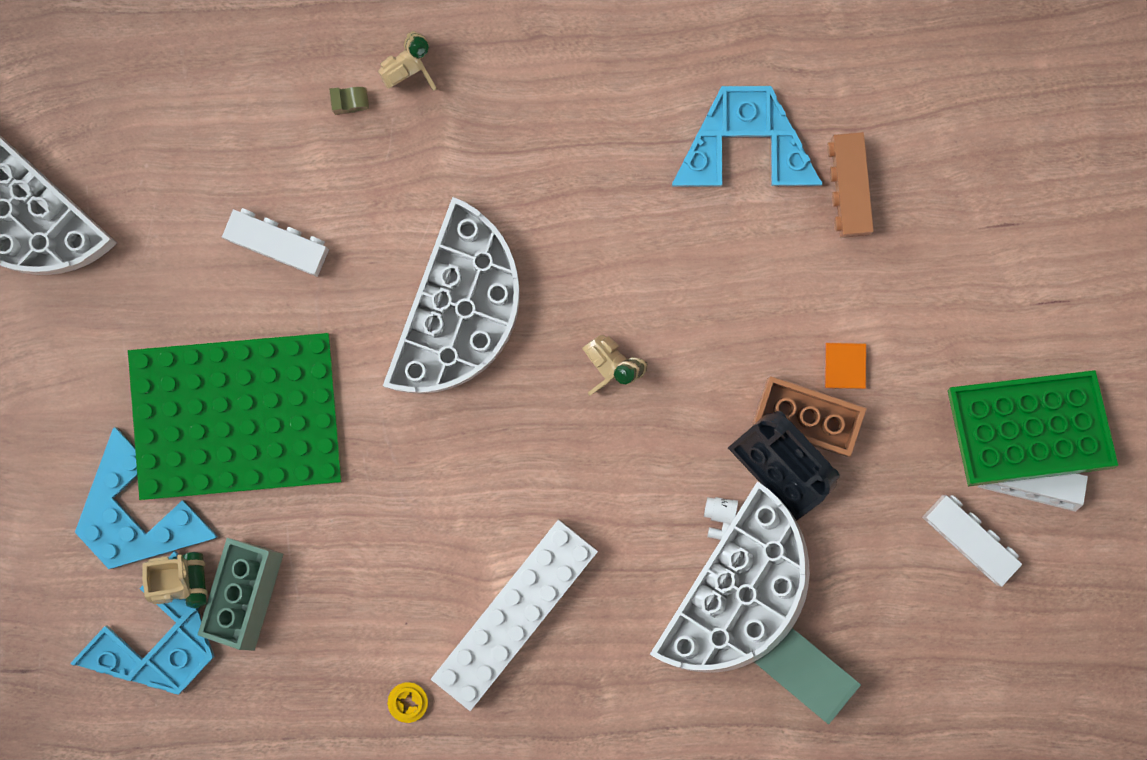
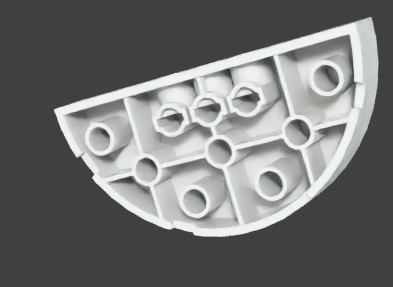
[0,135,117,275]
[383,197,520,394]
[650,481,810,673]

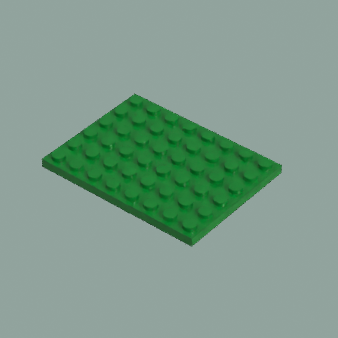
[128,333,342,500]

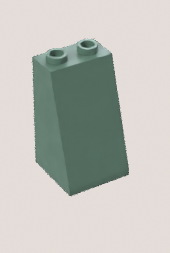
[754,628,861,725]

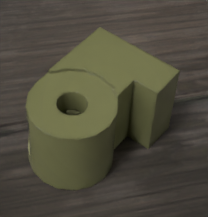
[329,87,369,115]

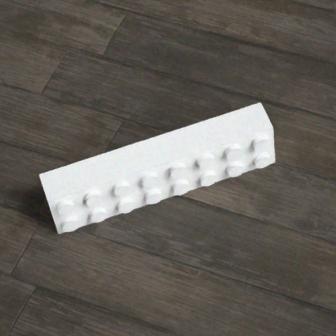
[431,519,598,711]

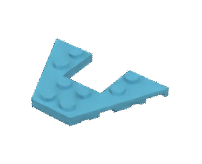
[672,86,822,187]
[75,427,218,569]
[71,551,215,695]

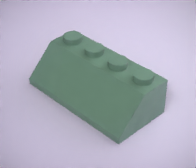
[198,538,284,651]

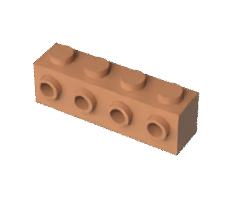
[827,132,874,238]

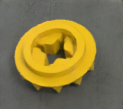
[387,682,428,723]

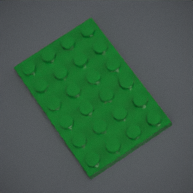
[947,370,1118,487]

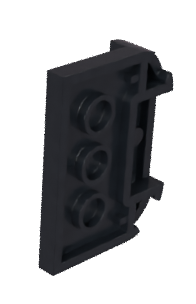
[728,411,840,521]

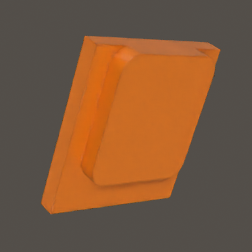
[825,343,866,389]

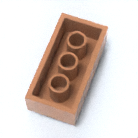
[752,376,867,457]

